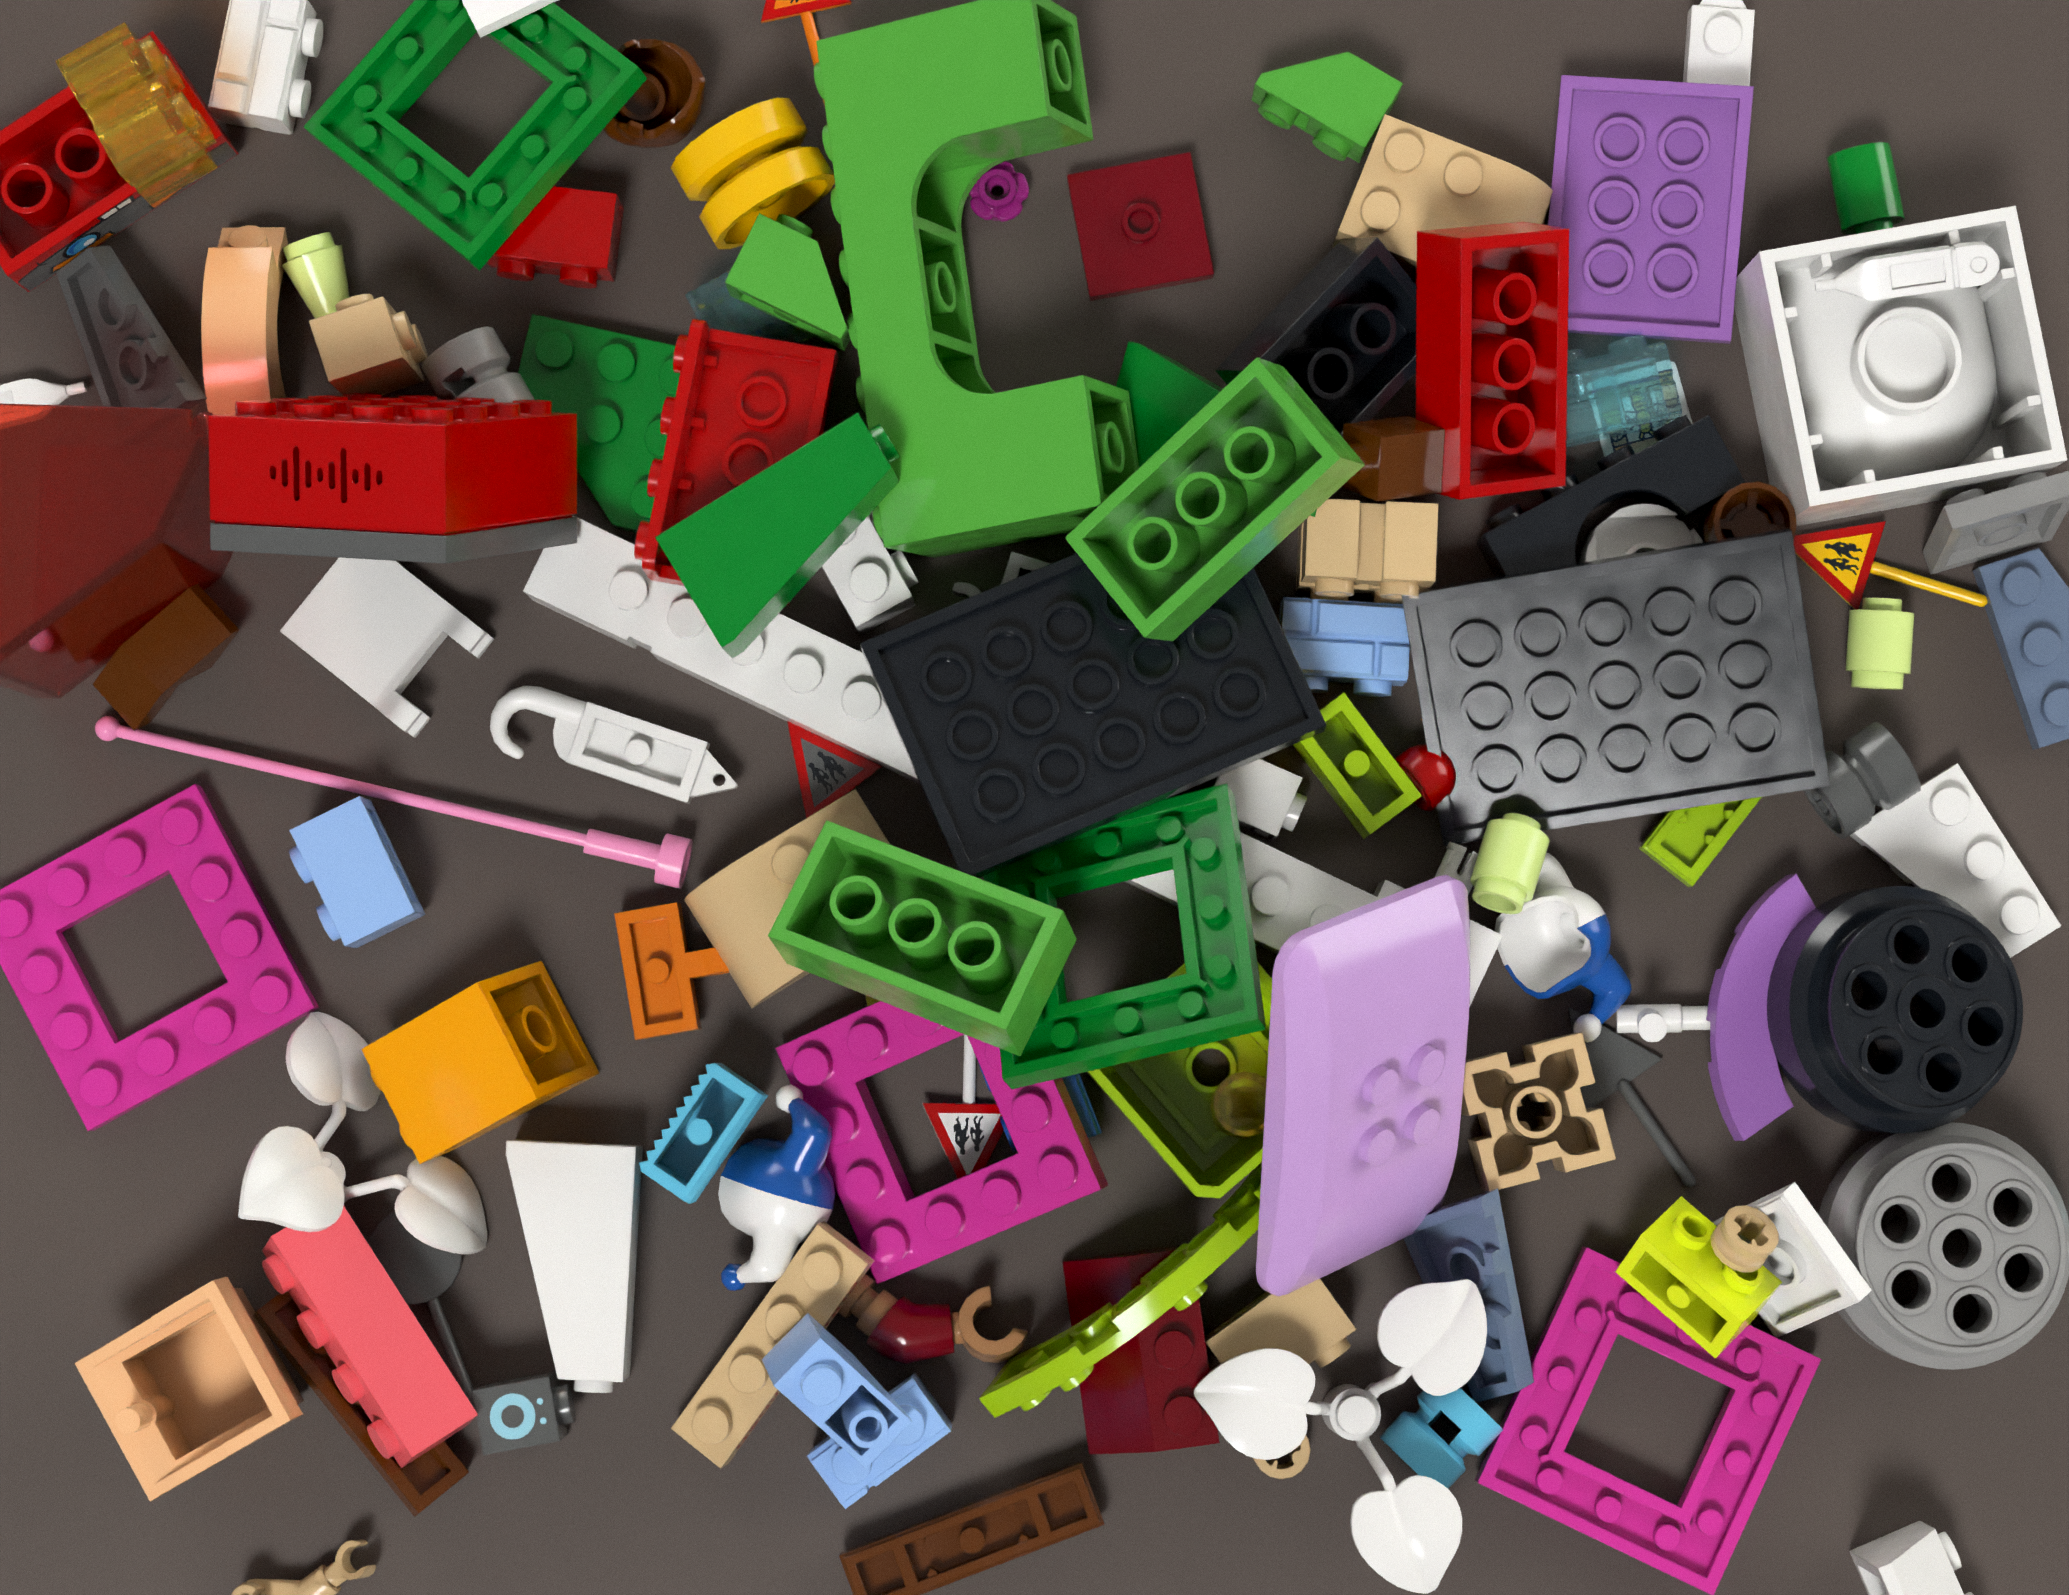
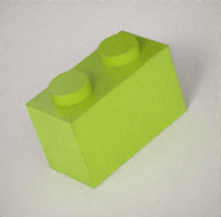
[1293,693,1422,839]

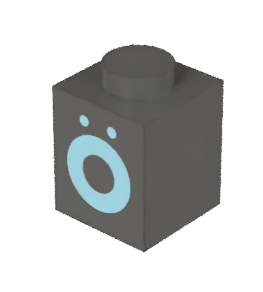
[472,1371,576,1455]

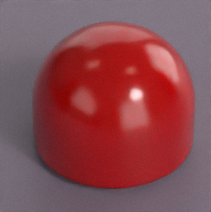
[1395,744,1456,811]

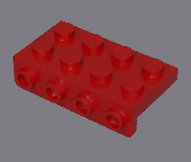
[634,319,838,604]

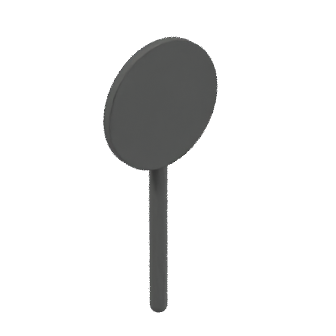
[368,1212,475,1409]

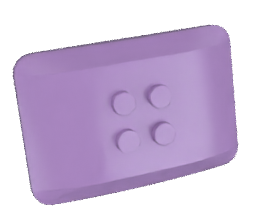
[1256,875,1470,1296]

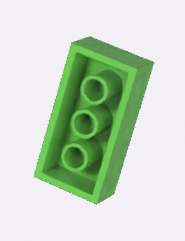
[1065,357,1365,641]
[768,820,1077,1057]

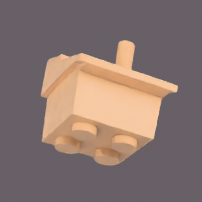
[75,1277,304,1501]

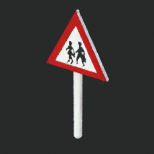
[922,1035,1004,1179]

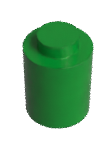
[1827,142,1905,234]

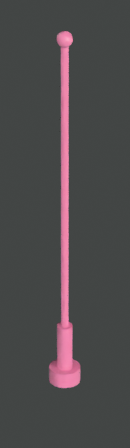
[95,716,693,889]

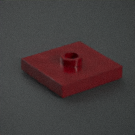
[1067,152,1214,301]

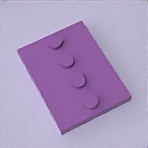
[1548,75,1754,344]

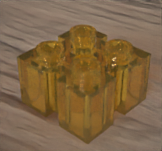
[55,22,218,205]

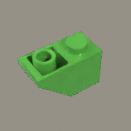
[1251,52,1403,163]

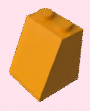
[361,960,600,1164]

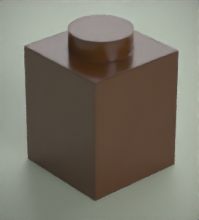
[1342,416,1445,501]

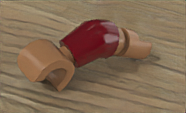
[838,1274,1028,1364]

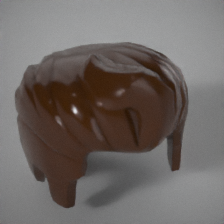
[604,39,706,148]

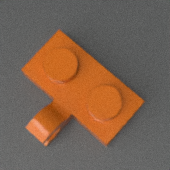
[614,902,729,1040]

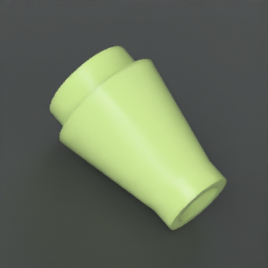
[282,232,350,319]

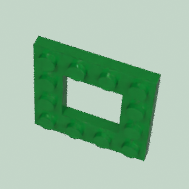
[303,0,647,271]
[983,783,1266,1089]

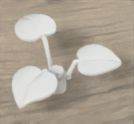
[238,1011,488,1255]
[1193,1279,1487,1594]

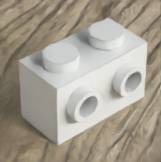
[822,511,919,636]

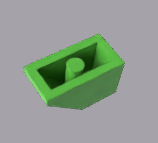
[725,213,850,351]

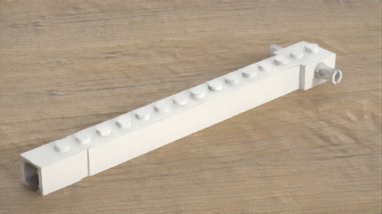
[523,515,1503,1007]

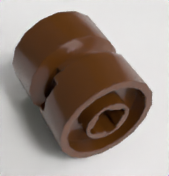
[1697,481,1797,542]

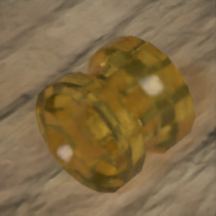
[1210,1071,1267,1139]

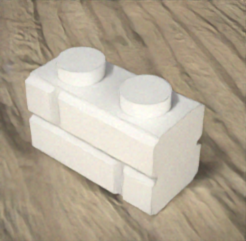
[208,0,323,135]

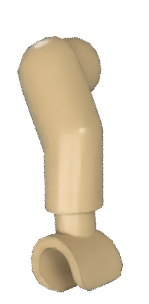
[231,1539,376,1595]

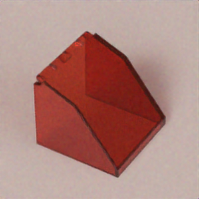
[0,403,234,699]

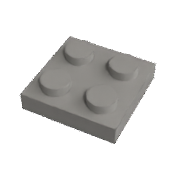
[1922,471,2069,575]

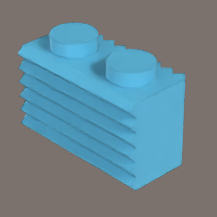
[639,1063,768,1204]

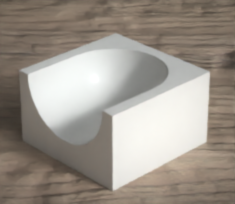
[1734,206,2067,526]

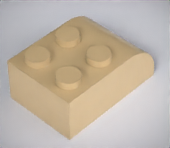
[1332,114,1553,281]
[684,789,890,1008]

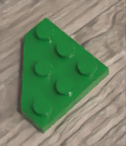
[518,314,680,533]

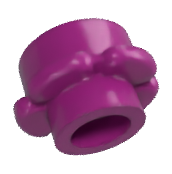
[969,161,1029,222]

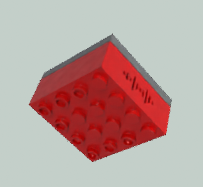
[208,393,577,564]

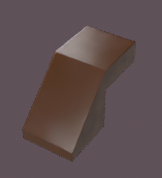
[92,583,239,731]

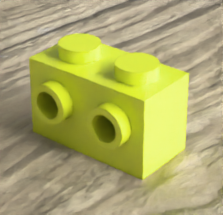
[1615,1196,1782,1359]

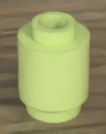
[1845,598,1914,690]
[1470,813,1550,914]

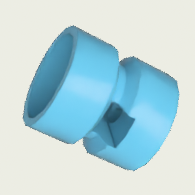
[1380,1388,1503,1489]

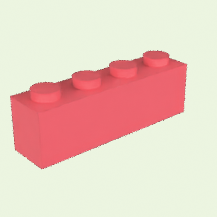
[262,1206,478,1468]

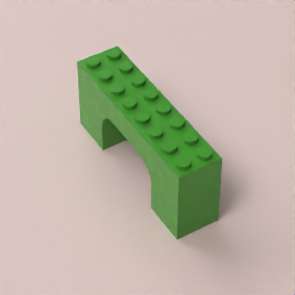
[814,0,1139,558]

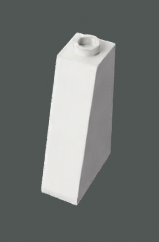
[506,1139,643,1393]

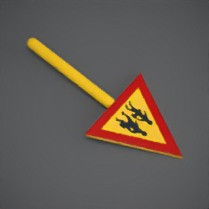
[1793,521,1988,609]

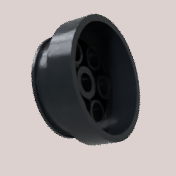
[1767,886,2023,1133]

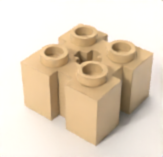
[1296,499,1438,604]
[1461,1032,1616,1191]

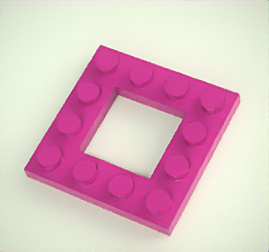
[0,784,319,1131]
[775,1001,1108,1284]
[1475,1246,1821,1595]

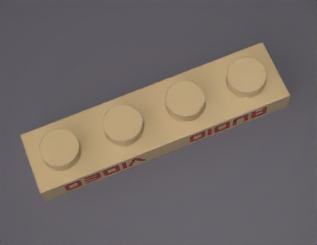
[671,1221,875,1468]

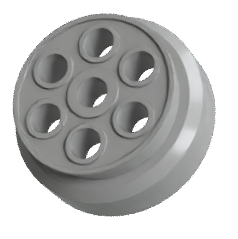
[1818,1122,2069,1370]

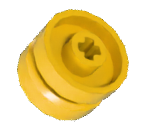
[670,97,835,249]

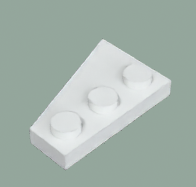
[1850,763,2061,958]

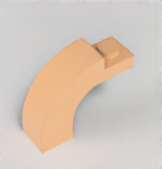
[201,225,288,415]

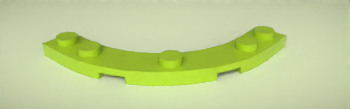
[979,1162,1262,1418]

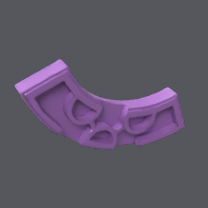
[1706,874,1816,1141]

